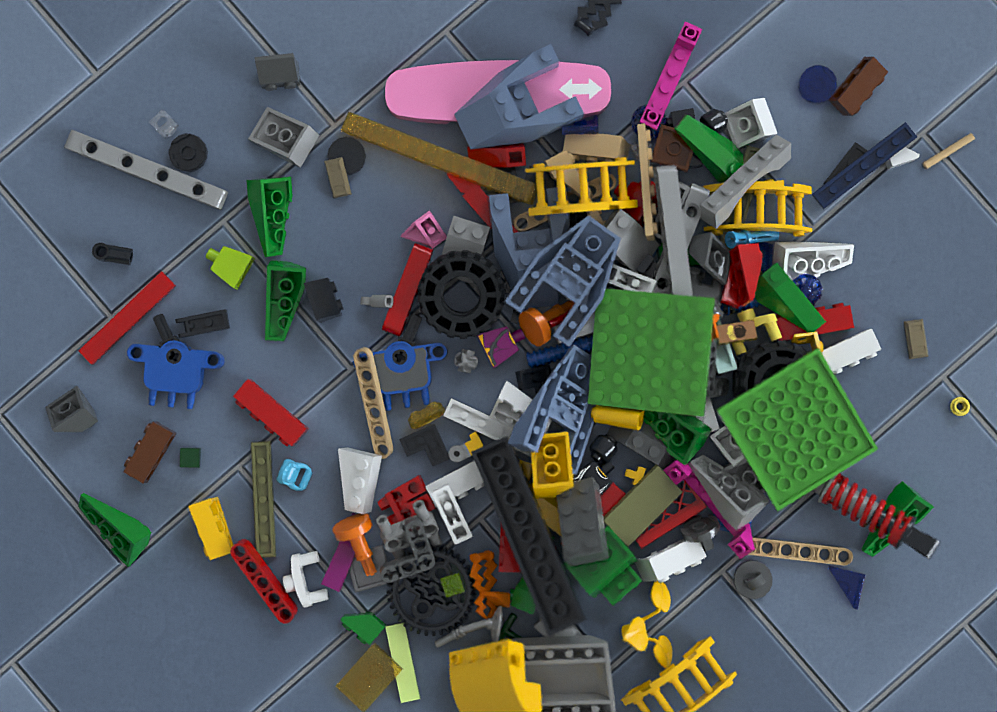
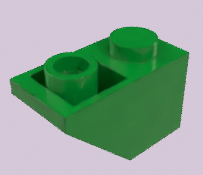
[340,612,386,645]

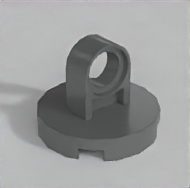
[681,514,720,552]
[733,560,772,599]

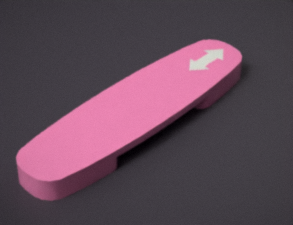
[385,60,611,124]

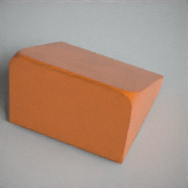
[483,591,510,608]

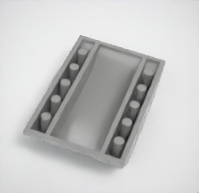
[510,635,616,712]

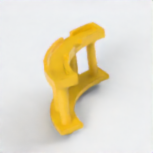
[525,157,638,216]
[703,181,812,237]
[621,636,737,712]

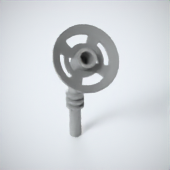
[435,606,502,648]

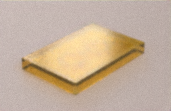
[336,643,403,712]

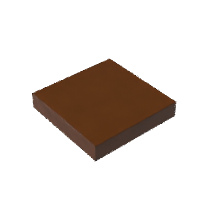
[650,124,693,172]

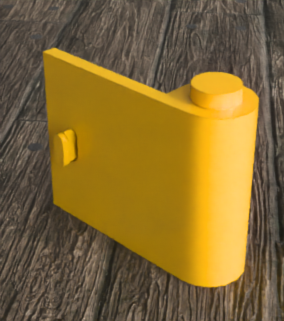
[591,405,644,431]

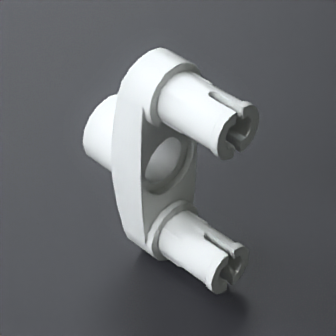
[283,551,329,608]

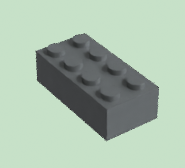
[557,477,609,566]

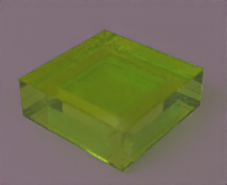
[440,572,465,598]

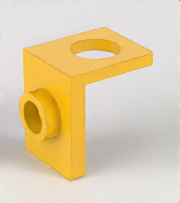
[791,332,823,354]

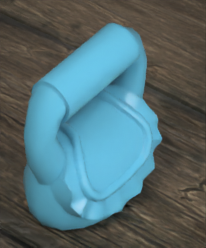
[276,459,312,491]

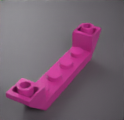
[639,22,702,131]
[663,460,755,559]

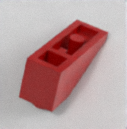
[729,243,762,306]

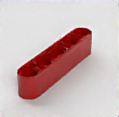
[382,243,433,336]
[230,539,298,623]

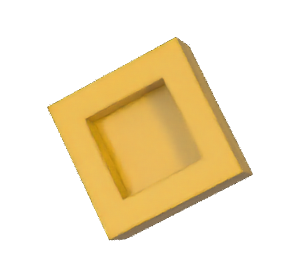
[624,466,646,485]

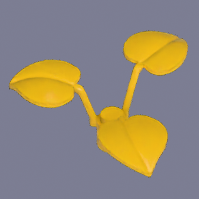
[621,581,672,669]

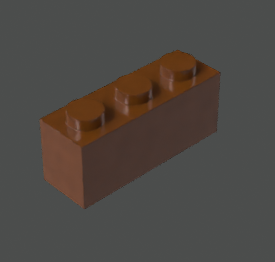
[829,57,888,116]
[123,422,177,484]

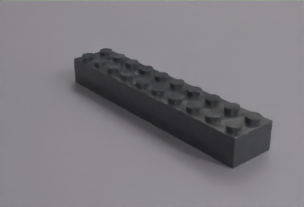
[471,436,587,636]

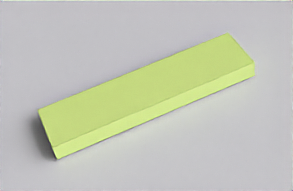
[385,622,420,703]

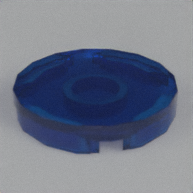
[798,65,837,104]

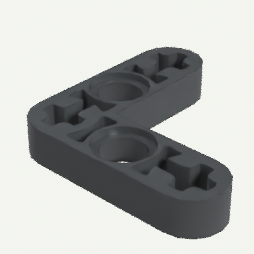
[706,341,729,398]
[380,517,435,583]

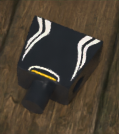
[573,461,615,496]

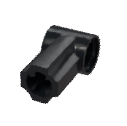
[92,243,133,265]

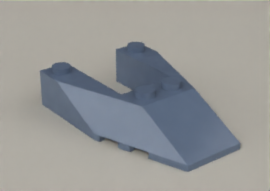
[454,44,584,150]
[487,187,569,309]
[505,216,621,347]
[508,345,596,475]

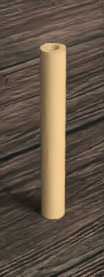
[922,133,975,169]

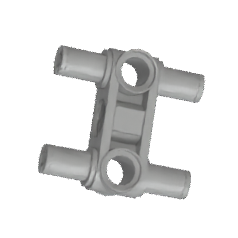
[376,500,442,559]

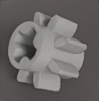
[454,349,478,373]

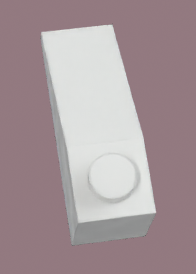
[607,264,658,292]
[431,484,473,545]

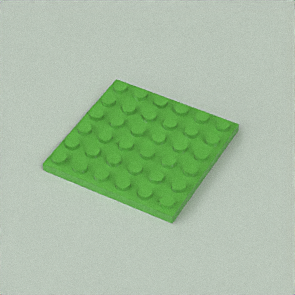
[588,288,715,417]
[716,348,878,511]

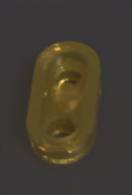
[408,402,445,429]

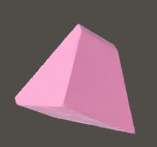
[400,211,447,249]

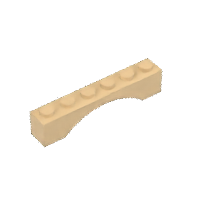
[543,150,606,225]

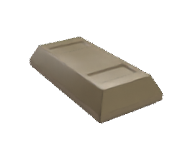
[324,157,352,199]
[904,319,929,359]

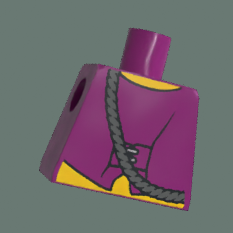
[477,326,526,368]

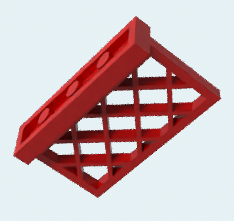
[635,480,707,549]

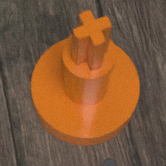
[519,300,574,346]
[332,513,377,576]

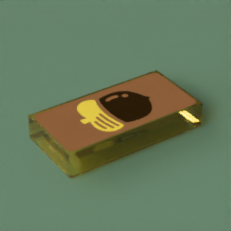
[716,320,758,346]

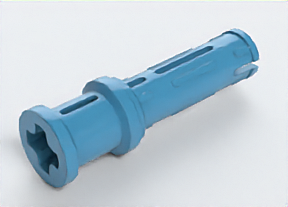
[725,230,779,248]

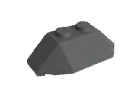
[607,421,677,469]

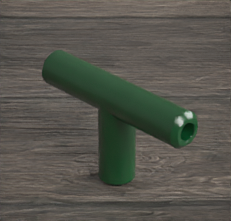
[498,613,522,641]

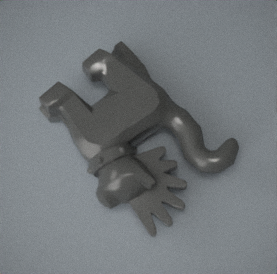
[689,267,724,319]

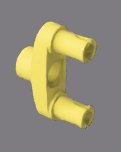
[731,308,782,356]

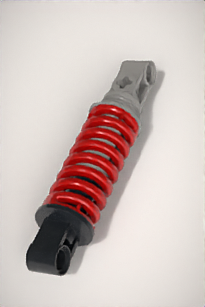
[811,473,940,559]

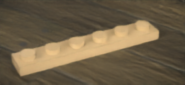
[637,123,658,241]

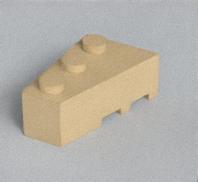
[563,130,630,167]

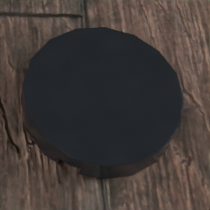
[169,133,208,172]
[327,137,366,175]

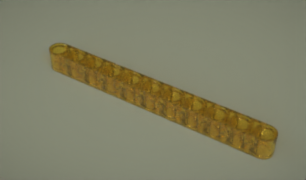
[341,112,537,205]

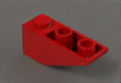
[467,143,526,168]

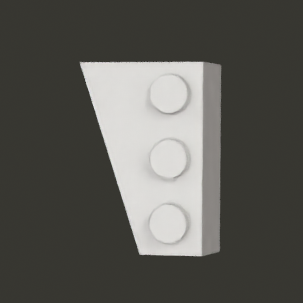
[489,381,552,434]
[338,447,382,514]
[635,539,707,583]

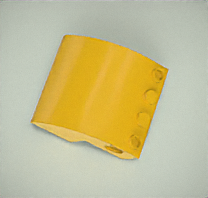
[449,639,542,712]

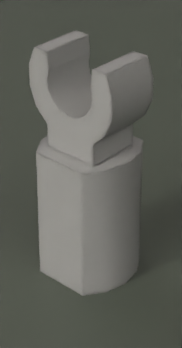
[360,295,393,308]

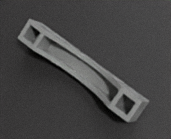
[700,135,791,229]

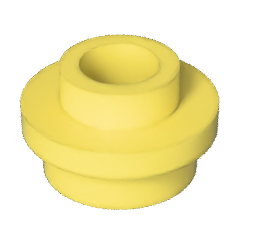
[950,397,970,416]

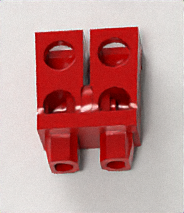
[377,475,437,525]

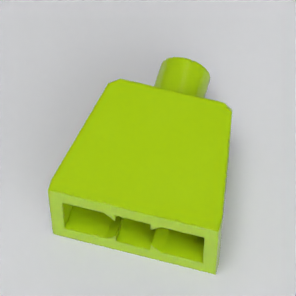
[205,246,255,290]

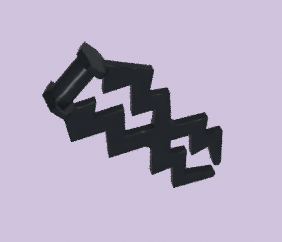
[574,0,622,37]

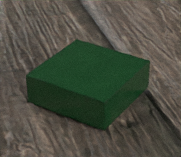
[180,448,201,468]

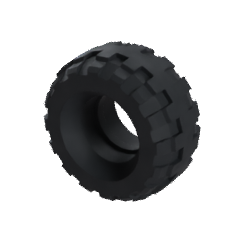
[732,340,809,398]

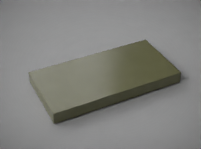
[603,465,682,547]

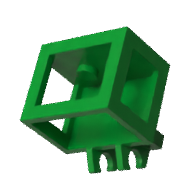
[564,525,642,606]

